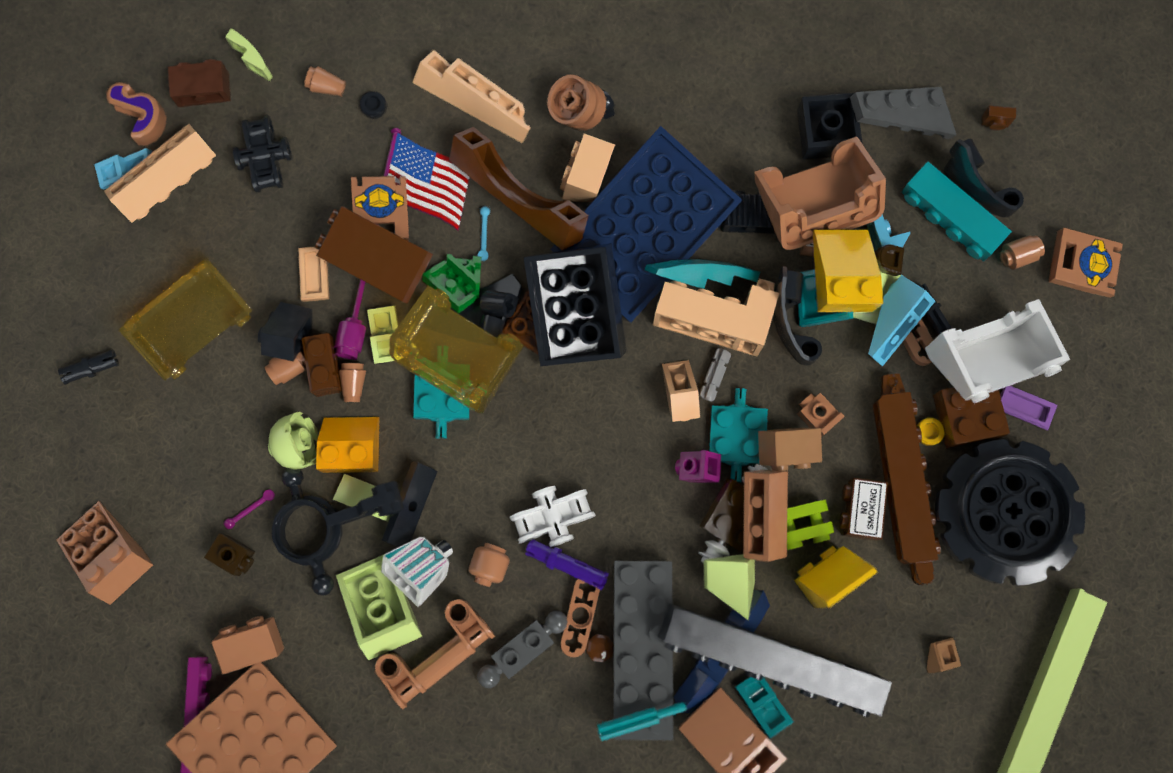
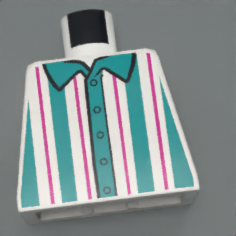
[381,537,453,607]

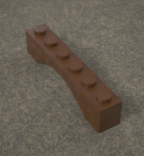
[449,127,589,251]

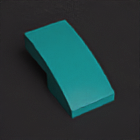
[736,677,794,739]

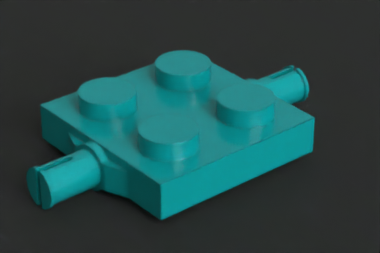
[413,345,470,439]
[709,388,768,483]

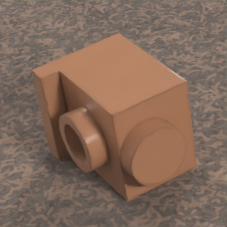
[797,393,845,437]

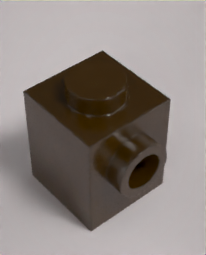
[204,533,255,576]

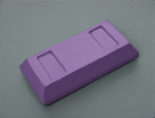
[1000,386,1057,430]

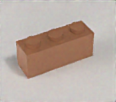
[744,469,788,562]

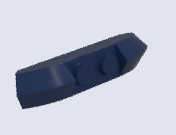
[674,590,770,714]

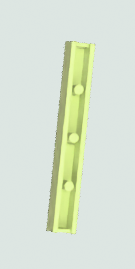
[997,588,1107,773]

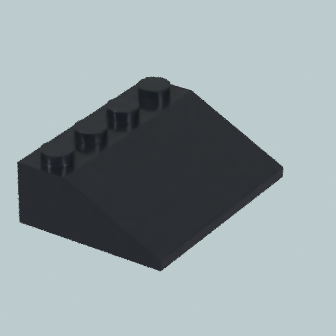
[524,243,627,367]

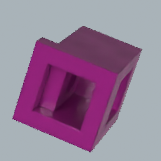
[675,450,721,483]

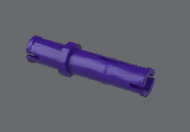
[525,539,609,590]

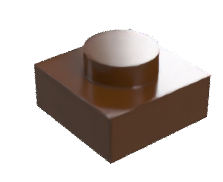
[981,106,1016,130]

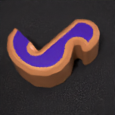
[106,82,167,146]

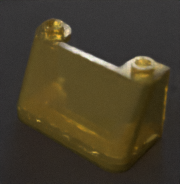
[119,257,253,381]
[389,286,524,413]

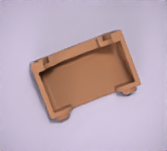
[754,137,886,250]

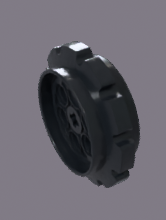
[935,439,1085,586]

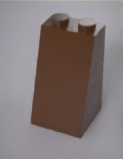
[314,206,433,304]

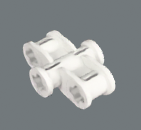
[510,486,596,547]

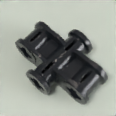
[233,115,292,193]

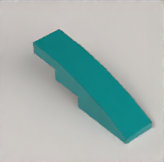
[645,259,760,289]

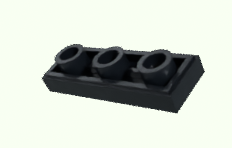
[382,461,438,547]

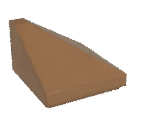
[927,638,961,673]

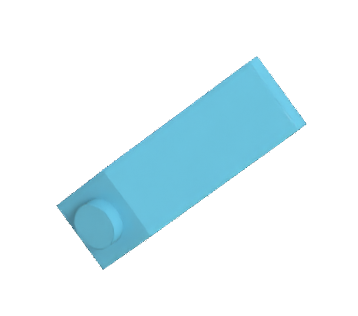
[868,275,935,366]

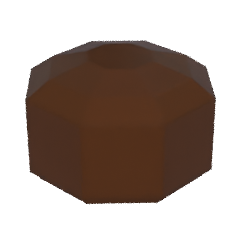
[586,634,614,663]

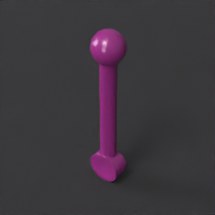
[224,490,275,529]

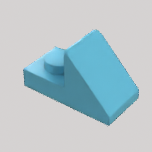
[866,215,910,251]

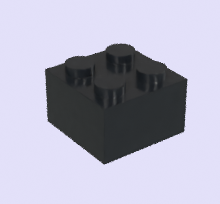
[797,93,863,160]

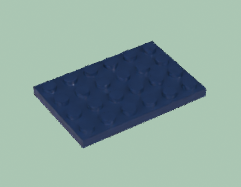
[550,126,742,323]

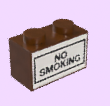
[839,478,888,541]

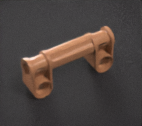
[375,599,495,709]

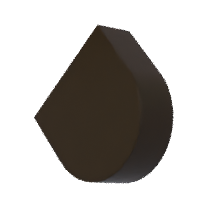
[875,245,904,276]

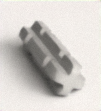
[699,348,731,401]

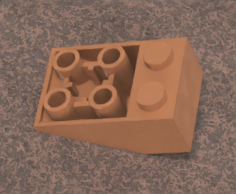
[56,501,153,605]
[678,687,787,773]

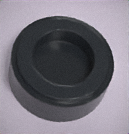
[360,91,387,119]

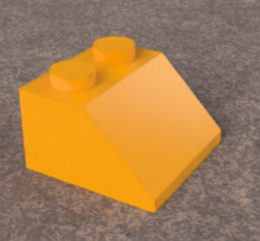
[316,417,379,473]

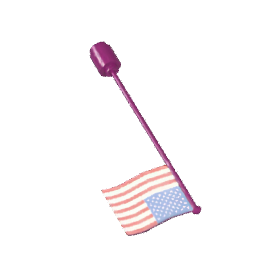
[334,128,469,360]

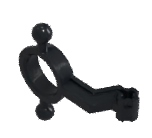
[272,468,404,596]

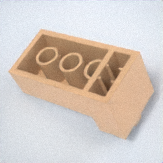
[653,279,779,357]

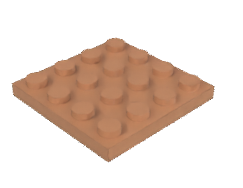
[166,662,337,773]

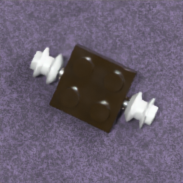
[698,464,768,563]

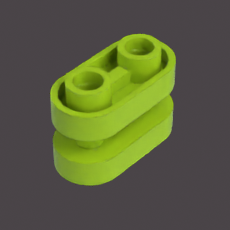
[787,500,835,550]

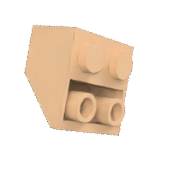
[560,134,615,202]

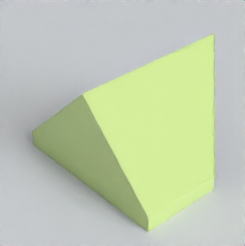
[704,554,755,619]

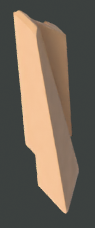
[413,50,530,143]

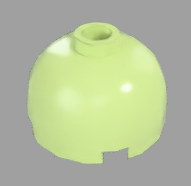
[268,412,319,469]

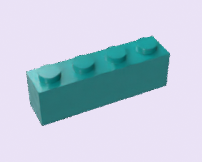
[901,162,1012,262]

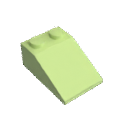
[336,554,422,660]

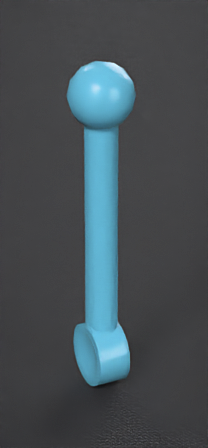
[478,206,490,261]

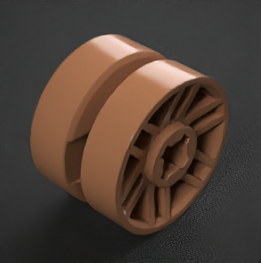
[547,75,606,131]

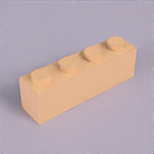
[104,124,216,223]

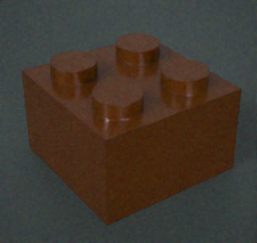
[933,387,1010,449]

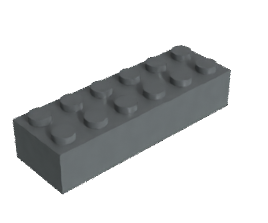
[614,561,673,740]

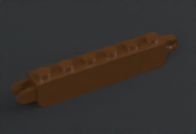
[873,374,941,585]

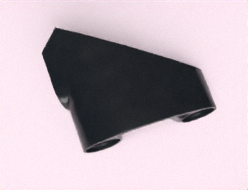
[944,139,1024,218]
[773,266,822,366]
[416,274,522,347]

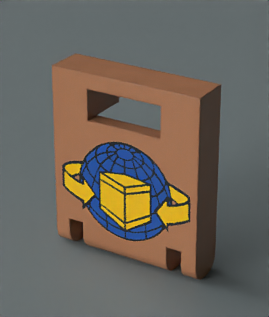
[351,176,409,241]
[1049,228,1123,297]

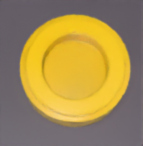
[917,418,945,446]

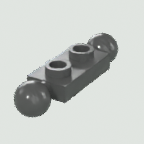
[477,610,567,688]

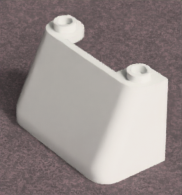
[925,299,1070,403]

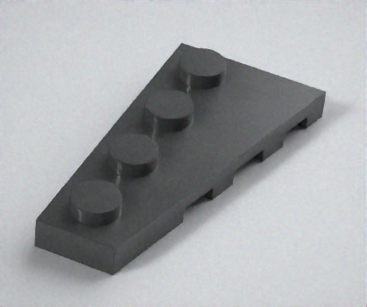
[850,87,956,139]

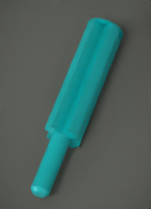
[597,702,687,742]

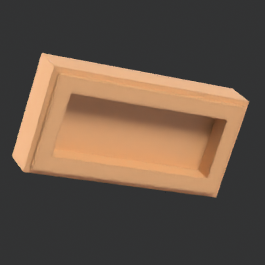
[298,247,329,302]

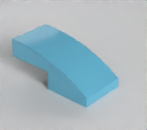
[94,148,152,190]

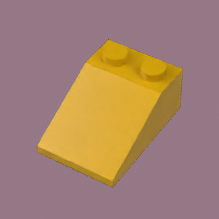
[813,230,883,312]
[794,546,877,608]

